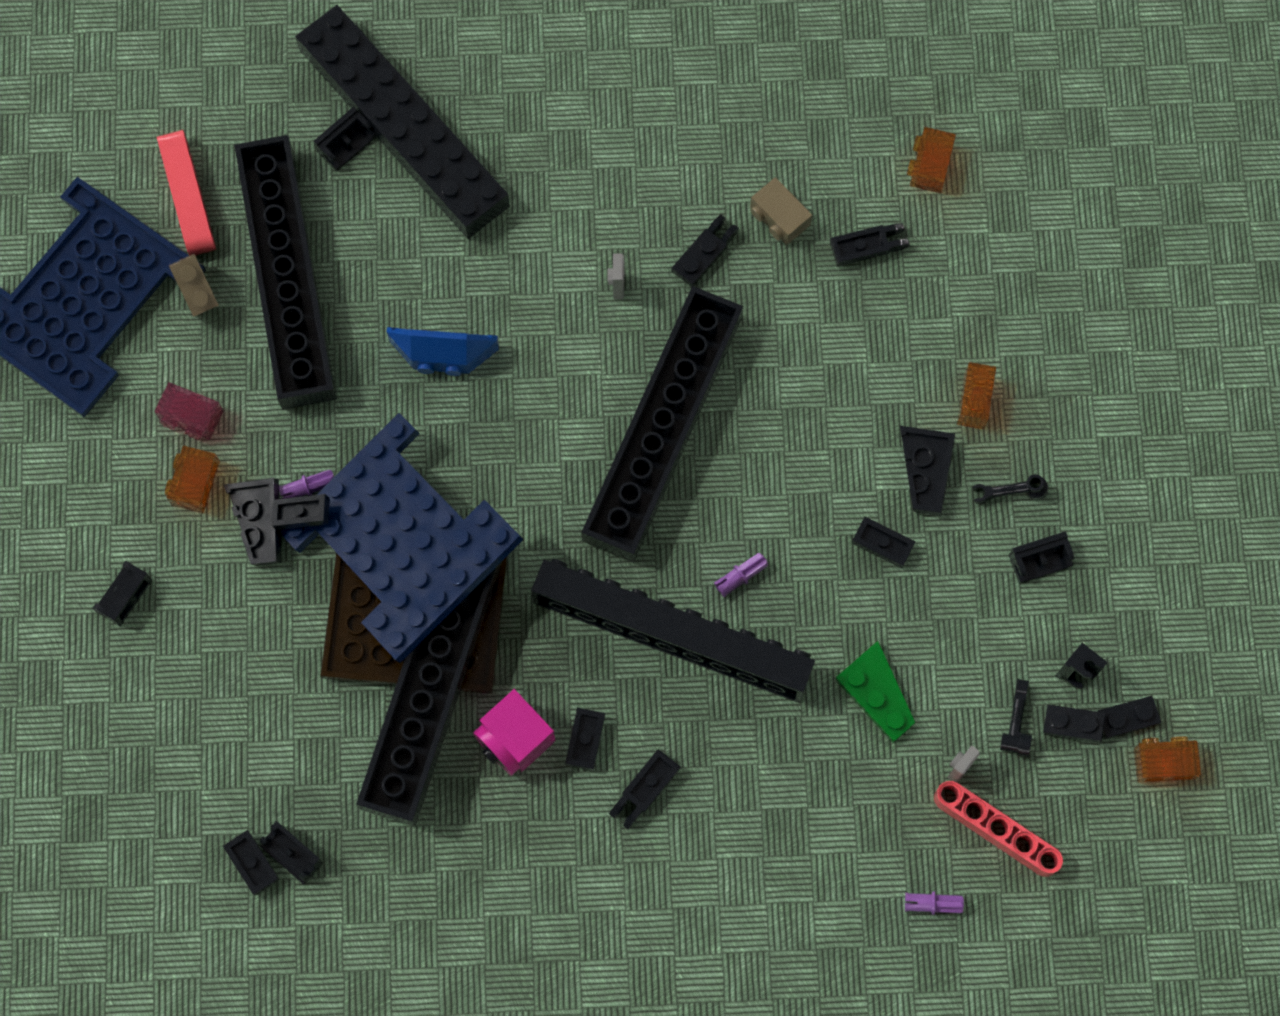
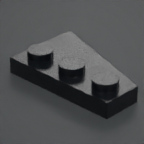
[900,426,956,516]
[224,478,281,566]

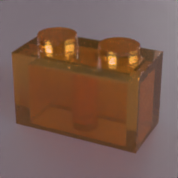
[907,127,956,194]
[956,362,996,429]
[165,446,220,513]
[1134,736,1201,783]

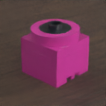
[473,689,556,776]

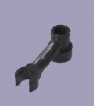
[972,474,1048,504]
[1000,679,1032,758]

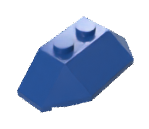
[387,327,499,376]

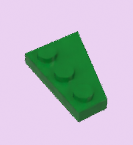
[835,641,915,743]

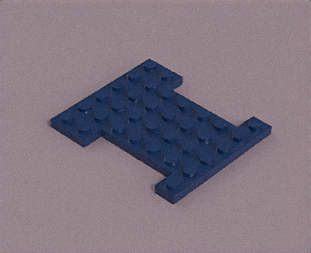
[0,177,206,418]
[280,413,524,663]

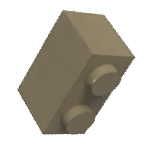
[750,177,812,245]
[169,254,219,317]

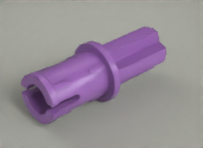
[279,470,335,499]
[714,553,768,597]
[905,891,964,915]

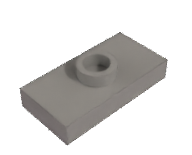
[608,254,625,299]
[947,745,980,783]

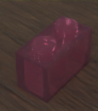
[154,382,224,440]

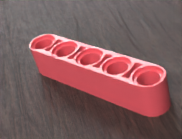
[157,130,216,256]
[934,781,1063,877]

